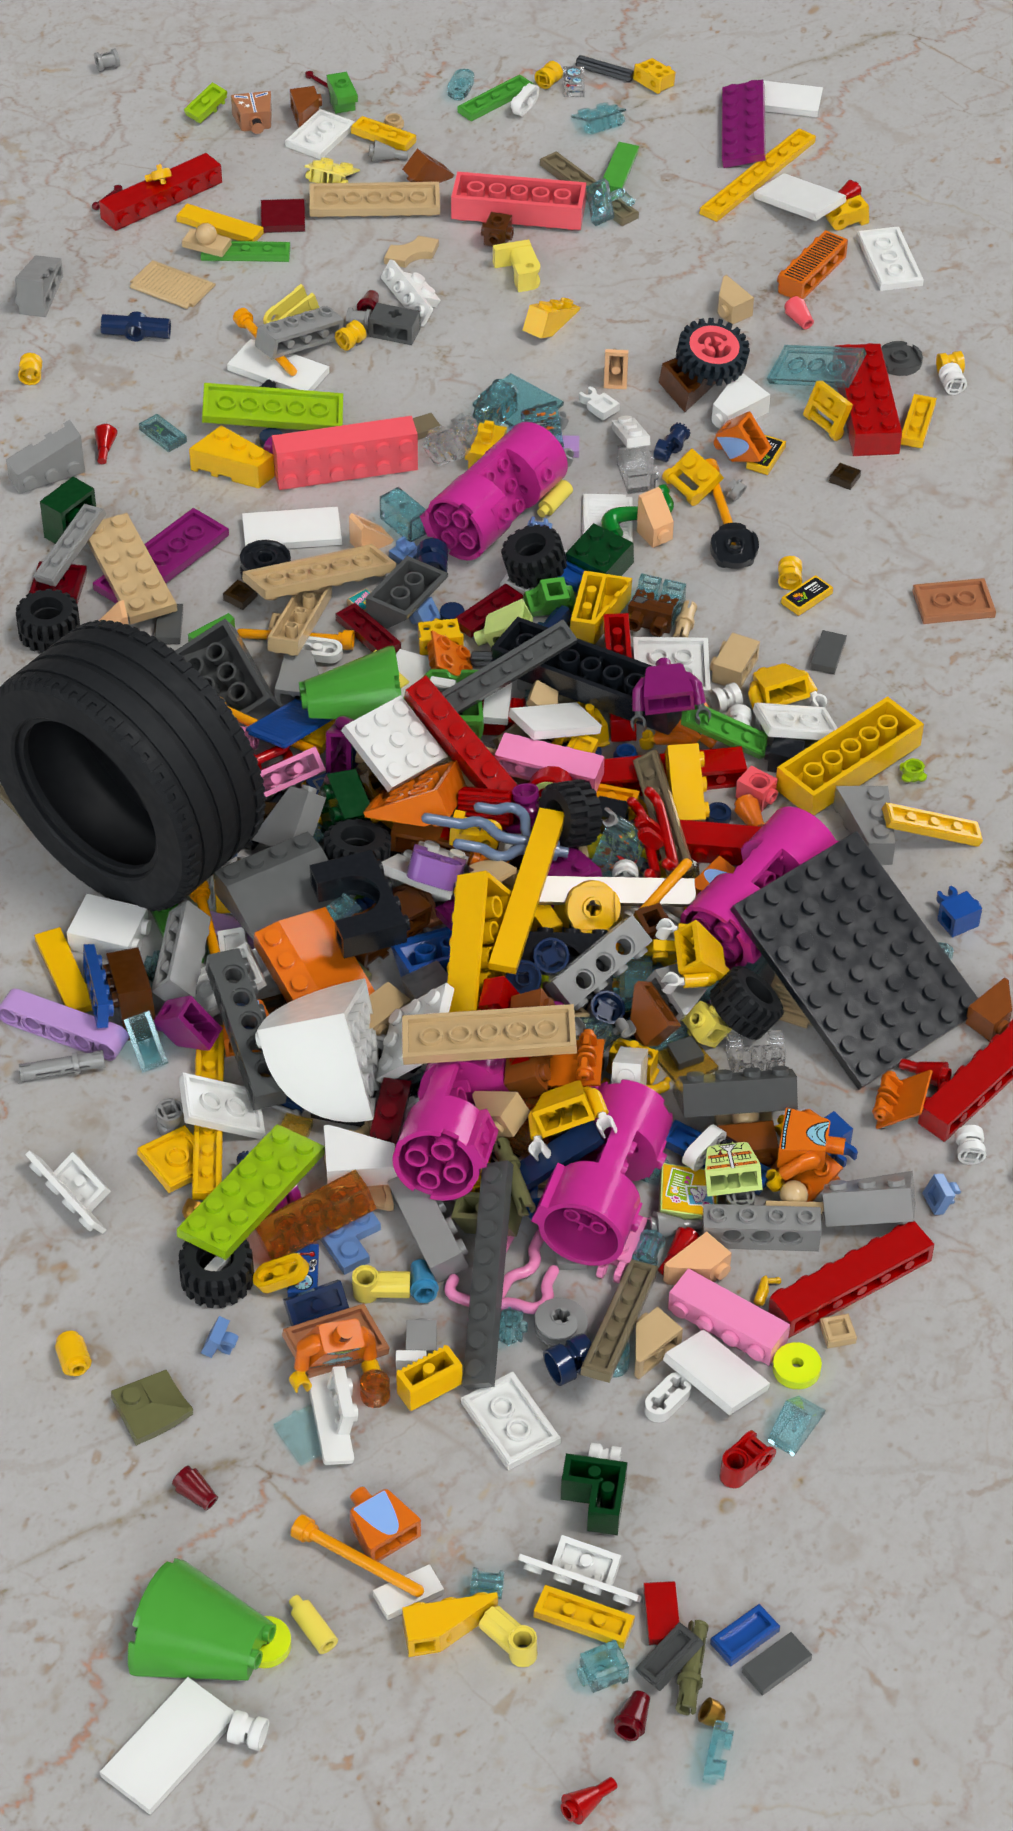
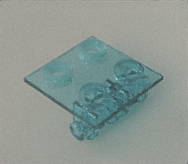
[571,103,626,134]

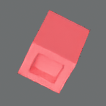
[736,765,778,812]

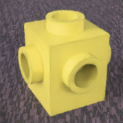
[682,1001,732,1048]

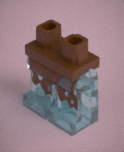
[628,573,686,637]

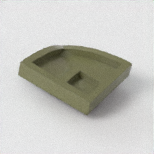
[111,1369,193,1446]

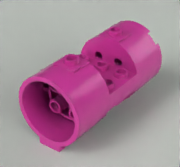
[420,422,568,561]
[680,806,839,970]
[393,1058,509,1201]
[531,1080,673,1266]

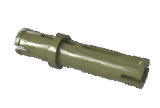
[492,1137,536,1216]
[675,1620,709,1715]

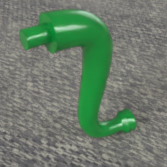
[601,484,674,537]

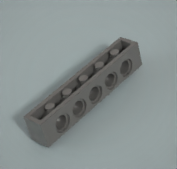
[205,948,287,1111]

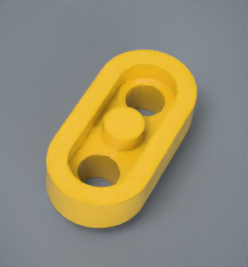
[253,1253,309,1293]

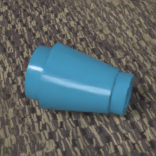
[410,1259,439,1303]

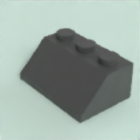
[366,556,448,629]

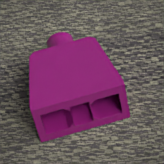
[154,996,223,1051]

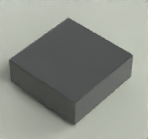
[667,1036,704,1070]

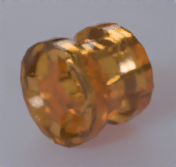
[360,1369,390,1408]

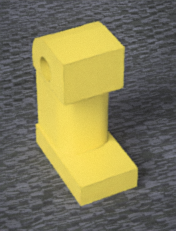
[493,239,540,292]
[263,284,319,324]

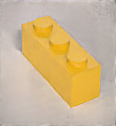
[664,743,710,822]

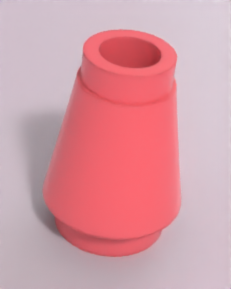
[784,296,814,330]

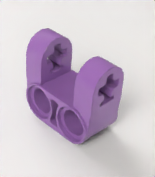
[407,844,467,891]

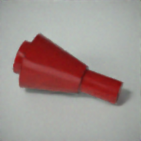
[838,180,862,200]
[94,424,118,464]
[899,1059,952,1088]
[658,1227,700,1276]
[561,1777,617,1825]

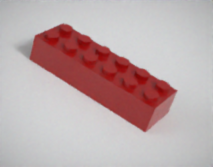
[833,343,902,456]

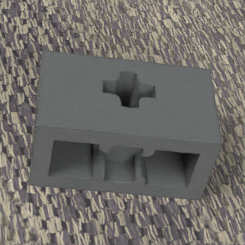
[369,303,420,345]

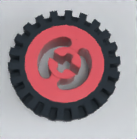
[676,318,750,386]

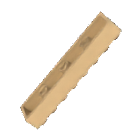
[268,585,332,656]

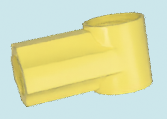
[352,1265,410,1304]
[479,1605,538,1667]

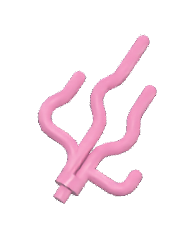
[444,1227,559,1320]

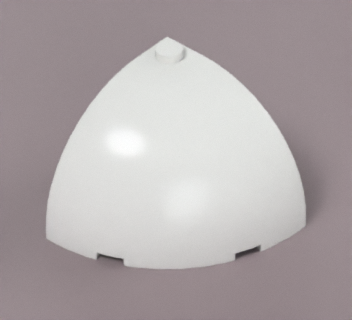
[255,978,379,1122]

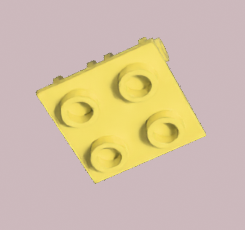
[305,157,360,183]

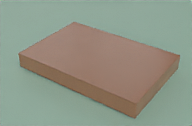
[912,578,996,624]
[282,1303,390,1378]

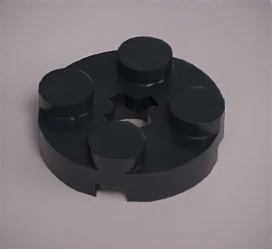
[710,523,759,569]

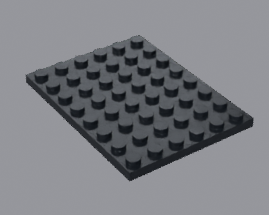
[730,831,978,1090]

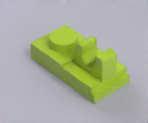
[184,82,228,124]

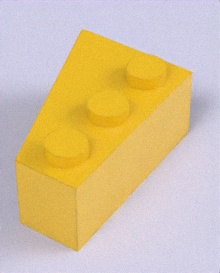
[189,425,275,488]
[570,571,632,645]

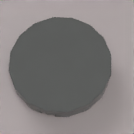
[882,341,923,376]

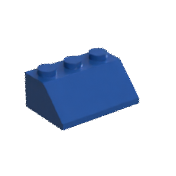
[391,927,452,977]

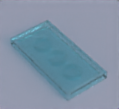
[767,345,867,388]

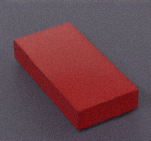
[643,1581,680,1645]

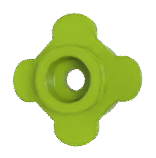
[899,758,927,782]

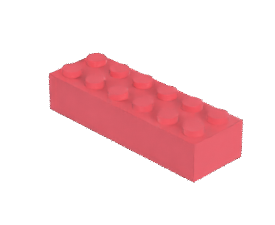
[451,171,586,230]
[272,416,418,490]

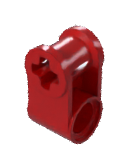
[719,1430,776,1488]

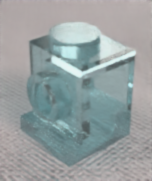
[576,1640,629,1693]

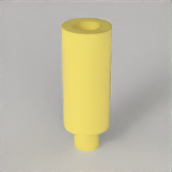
[537,480,573,517]
[289,1595,338,1654]

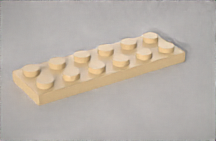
[309,182,440,217]
[87,513,177,625]
[243,544,396,600]
[402,1004,577,1065]

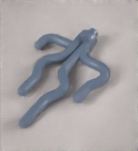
[421,802,569,873]

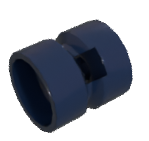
[416,538,448,572]
[530,937,569,976]
[506,960,542,994]
[584,990,625,1038]
[543,1333,592,1386]

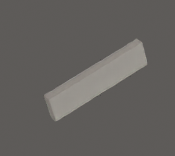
[33,504,106,587]

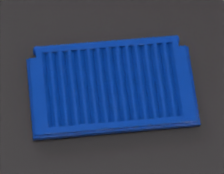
[246,699,333,749]

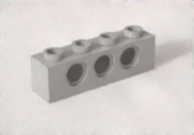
[544,915,653,1011]
[702,1204,821,1252]

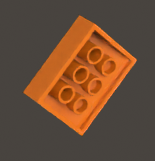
[363,760,467,827]
[253,907,375,1003]

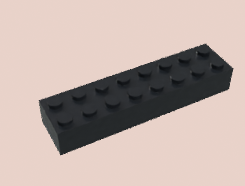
[491,617,682,735]

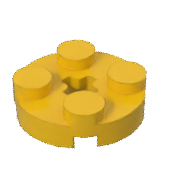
[565,880,621,933]

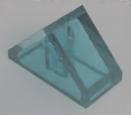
[123,1010,169,1073]
[768,1395,826,1456]

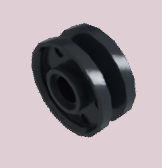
[240,540,291,580]

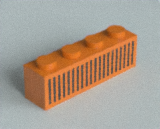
[777,230,848,299]

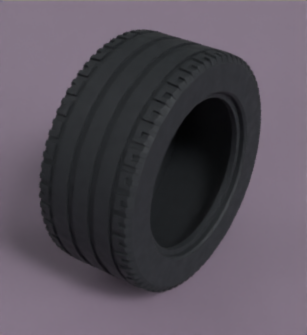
[0,620,266,911]

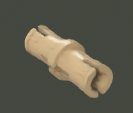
[672,600,697,637]

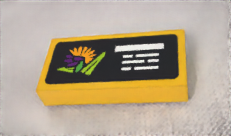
[746,435,786,475]
[781,575,833,616]

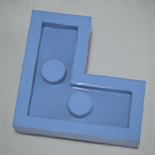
[316,1203,381,1275]

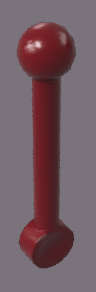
[305,71,329,91]
[92,185,123,210]

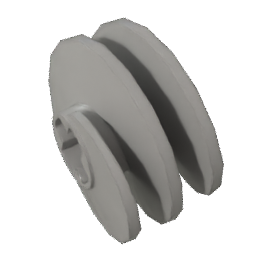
[534,1298,588,1348]

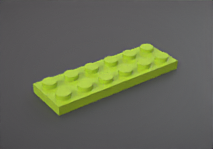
[202,383,343,430]
[177,1124,325,1260]

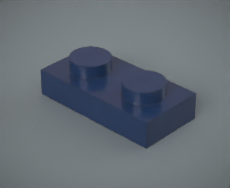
[283,1279,349,1326]

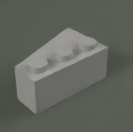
[15,255,63,317]
[6,420,85,494]
[833,786,896,865]
[823,1171,916,1227]

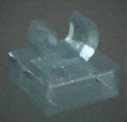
[326,893,363,921]

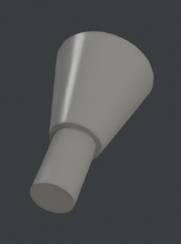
[368,140,408,161]
[647,1211,702,1240]

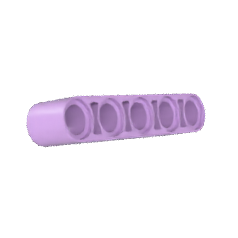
[0,989,129,1061]

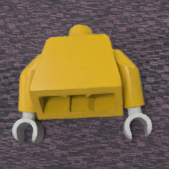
[748,663,827,730]
[655,918,730,994]
[528,1080,618,1162]

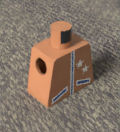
[231,91,272,134]

